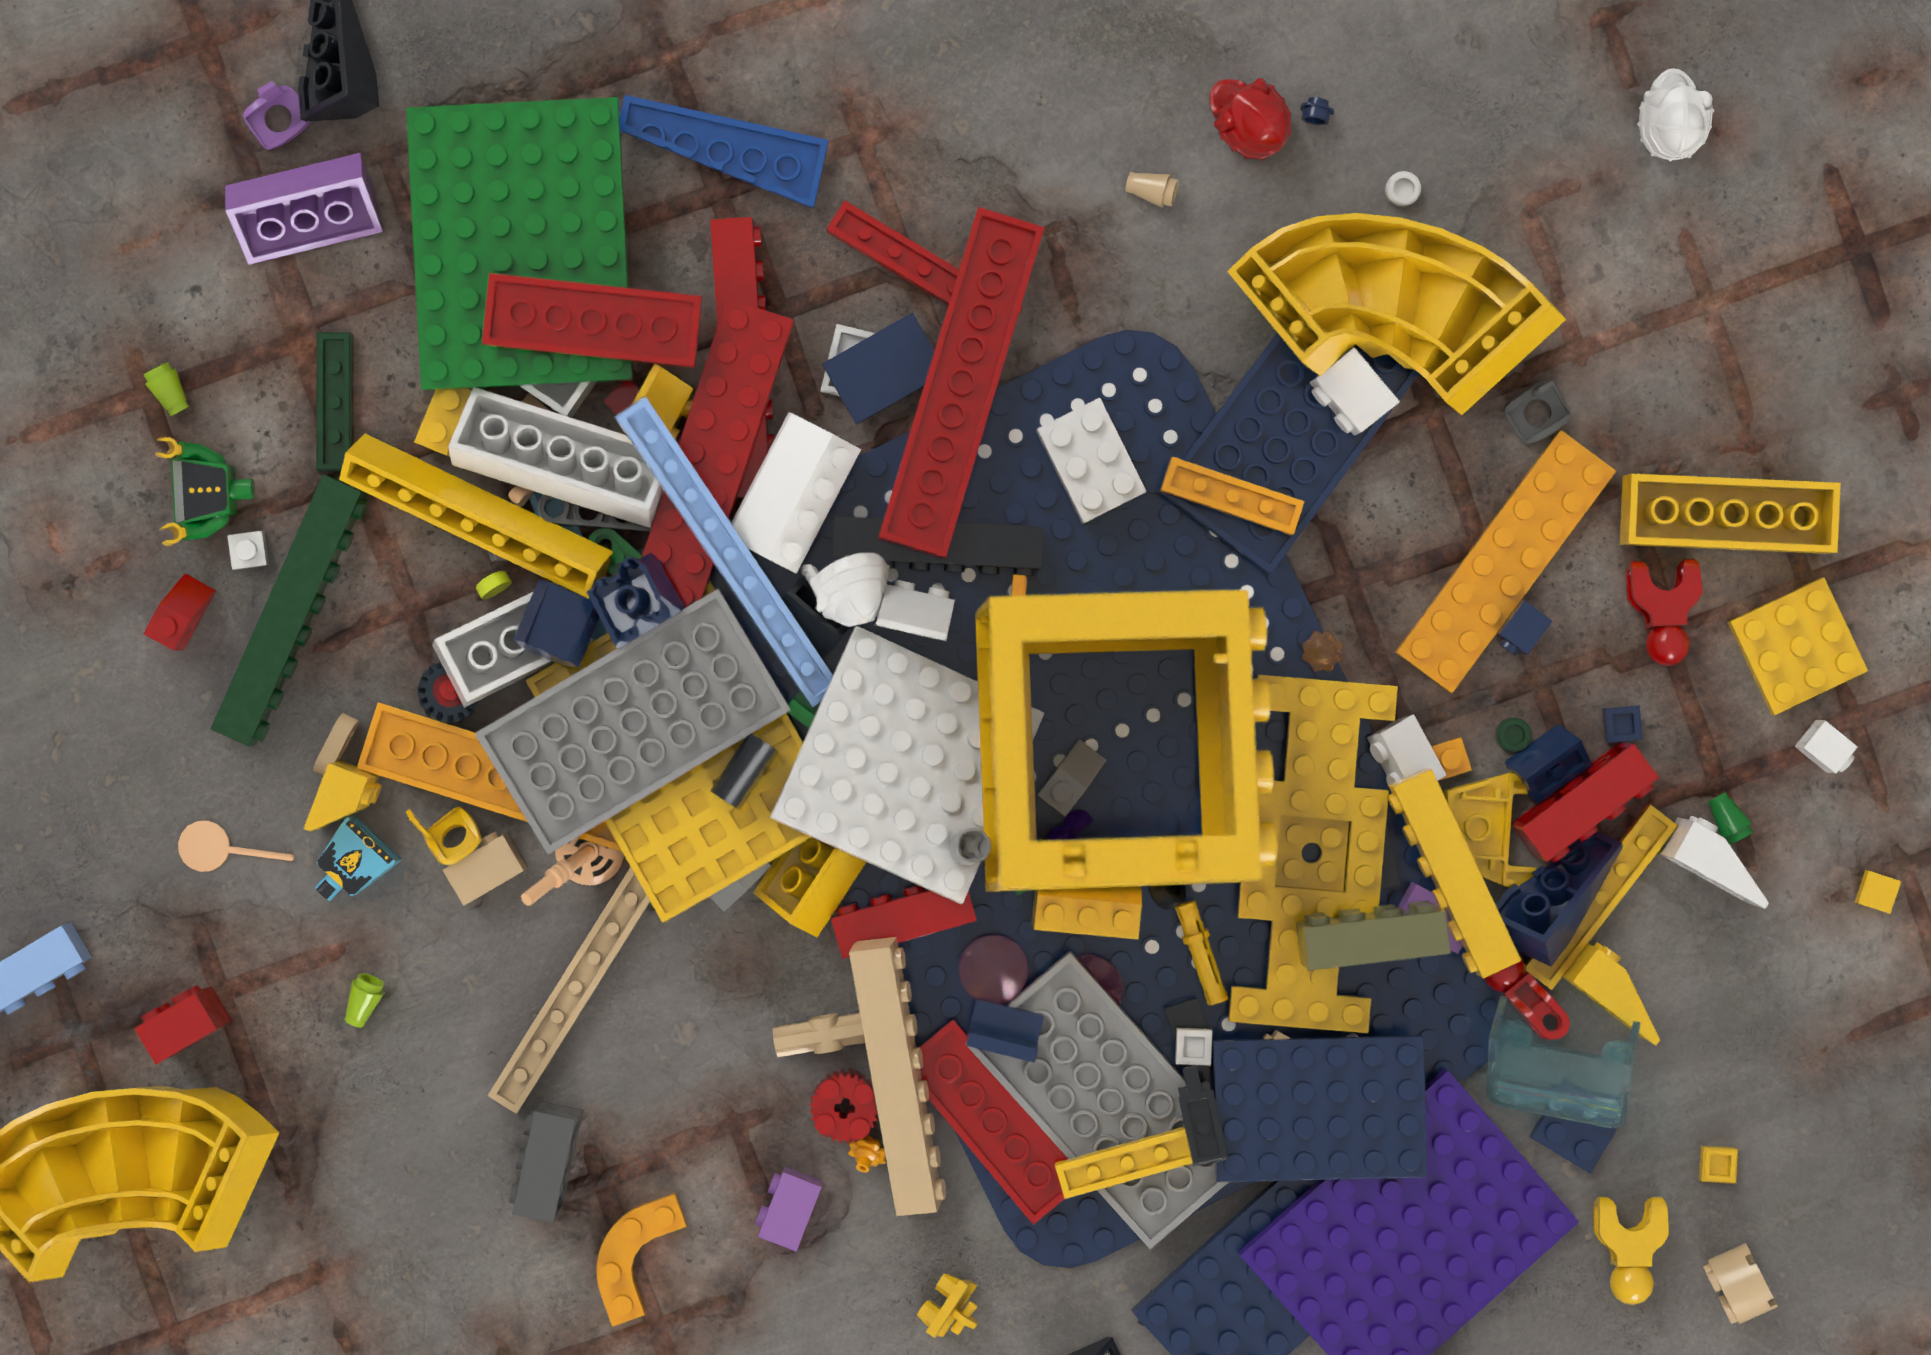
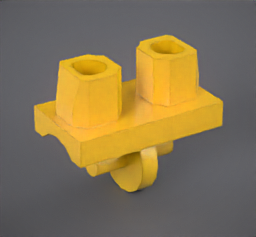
[917,1273,978,1338]

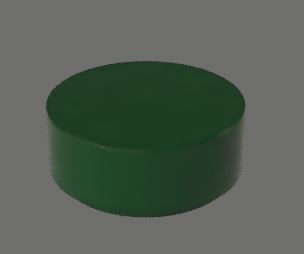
[1495,717,1532,752]

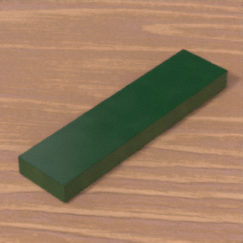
[316,332,354,472]

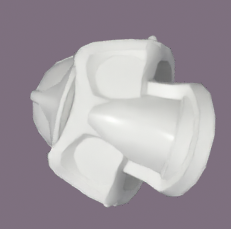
[1637,68,1715,161]
[801,553,890,627]

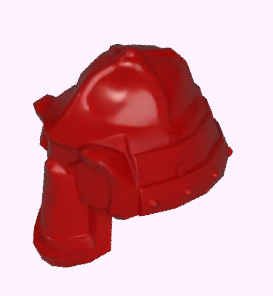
[1209,78,1291,161]

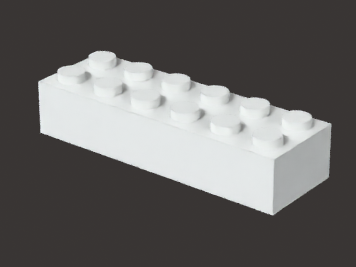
[448,388,664,528]

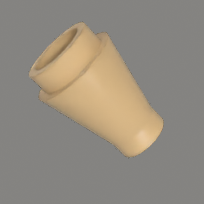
[1125,172,1179,208]

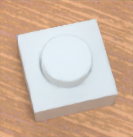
[227,531,269,570]
[1175,1028,1212,1066]

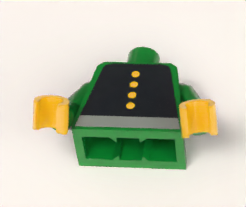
[155,437,255,546]

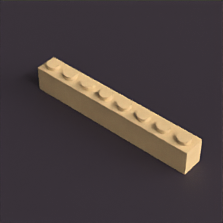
[849,937,946,1216]

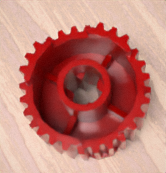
[810,1068,878,1143]

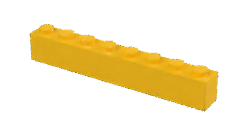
[339,433,613,598]

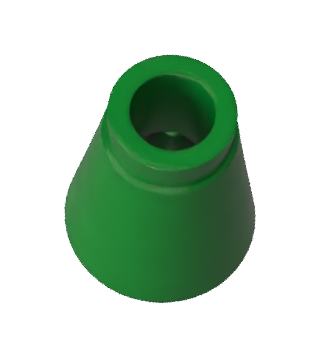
[1707,792,1754,845]

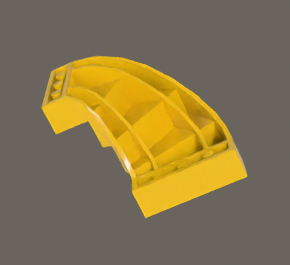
[1227,213,1567,415]
[0,1085,279,1282]

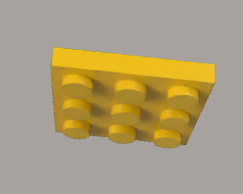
[1728,577,1868,715]

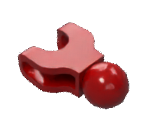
[1626,558,1702,666]
[1483,955,1570,1040]

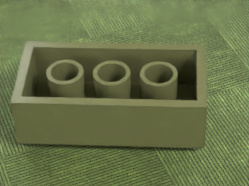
[1296,900,1451,970]

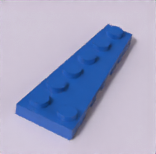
[620,95,829,209]

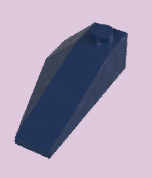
[1495,831,1623,967]

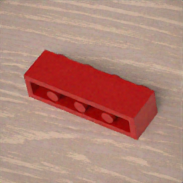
[831,885,977,959]

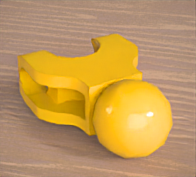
[1593,1197,1669,1305]

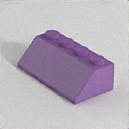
[225,153,383,265]

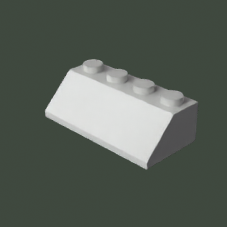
[731,412,861,573]

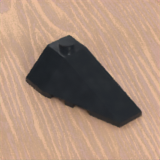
[298,0,379,122]

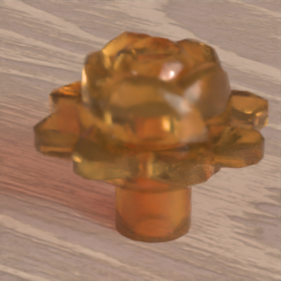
[1302,631,1343,672]

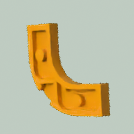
[597,1192,687,1327]

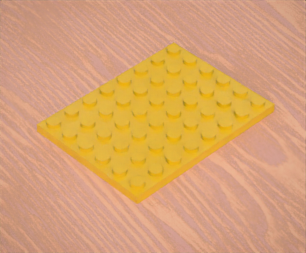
[525,580,812,923]

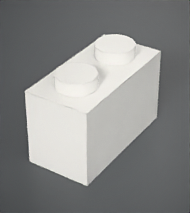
[1366,714,1446,786]

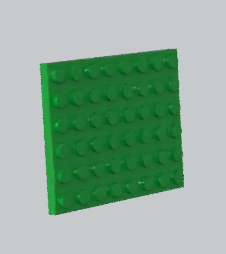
[406,97,633,391]

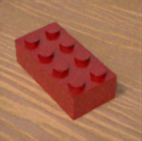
[1511,742,1659,862]

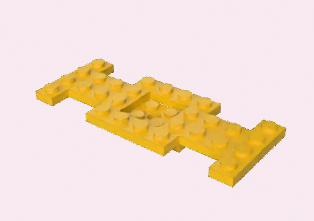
[1228,675,1398,1033]

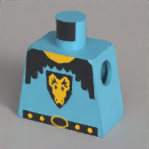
[315,815,402,901]

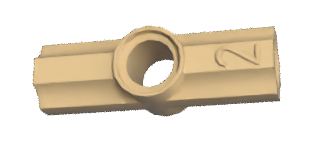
[772,1012,865,1058]

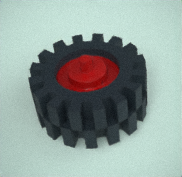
[417,661,480,724]

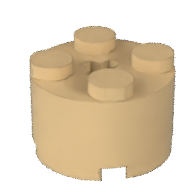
[1703,1243,1778,1324]

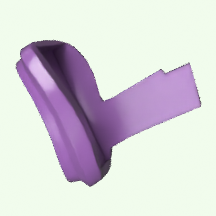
[243,81,311,150]

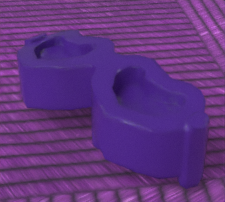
[1047,810,1094,841]

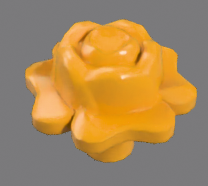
[848,1135,886,1173]

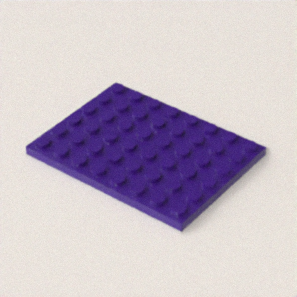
[1238,1068,1579,1355]

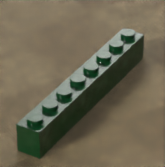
[211,474,368,746]

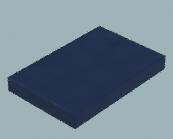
[822,312,934,425]

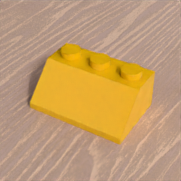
[753,837,866,937]
[1031,886,1142,939]

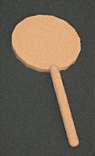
[178,820,295,872]

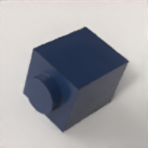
[1496,600,1552,656]

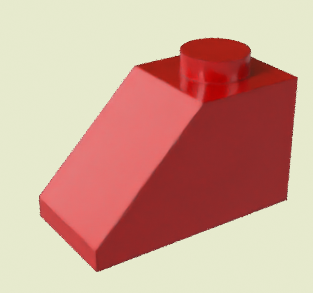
[143,573,217,651]

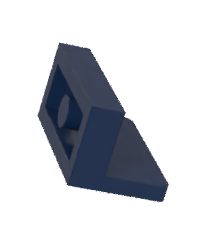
[1505,724,1592,804]
[966,999,1044,1063]

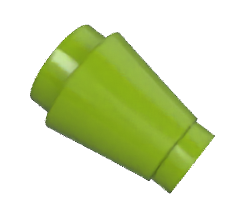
[143,362,189,416]
[344,973,385,1028]

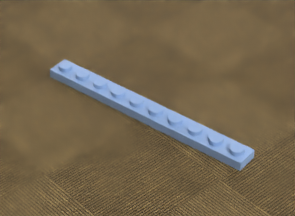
[615,397,833,707]

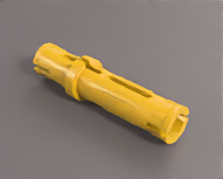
[1174,900,1229,1006]

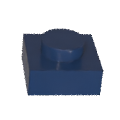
[1602,705,1643,743]

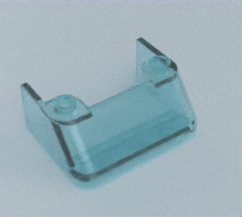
[1487,996,1641,1128]

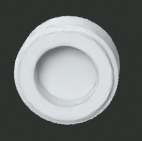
[1385,171,1421,207]

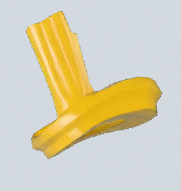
[406,807,481,865]

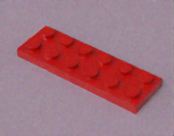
[482,273,702,368]
[919,1018,1068,1225]

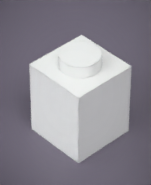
[1794,720,1858,774]

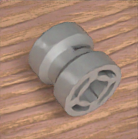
[949,828,991,866]

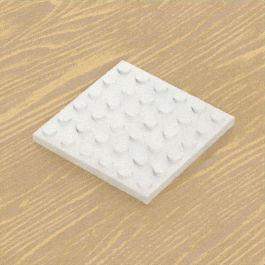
[770,626,1044,904]

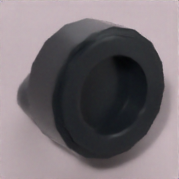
[1149,885,1186,910]

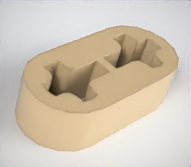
[313,713,359,776]

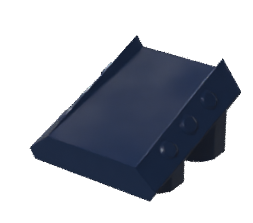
[587,553,685,649]
[513,579,600,668]

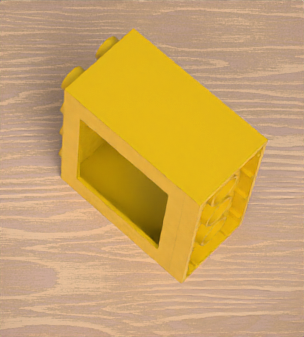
[975,590,1277,892]

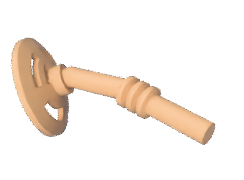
[521,838,624,906]

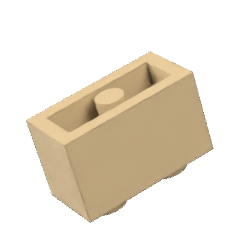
[443,831,528,906]

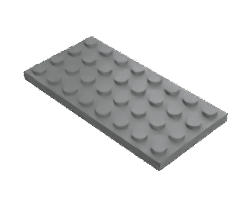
[475,589,791,854]
[965,951,1228,1249]

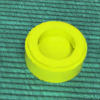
[476,570,512,600]

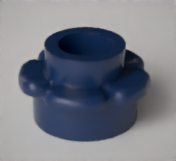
[1300,97,1334,125]

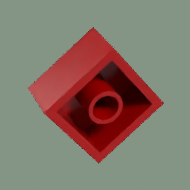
[134,985,232,1065]

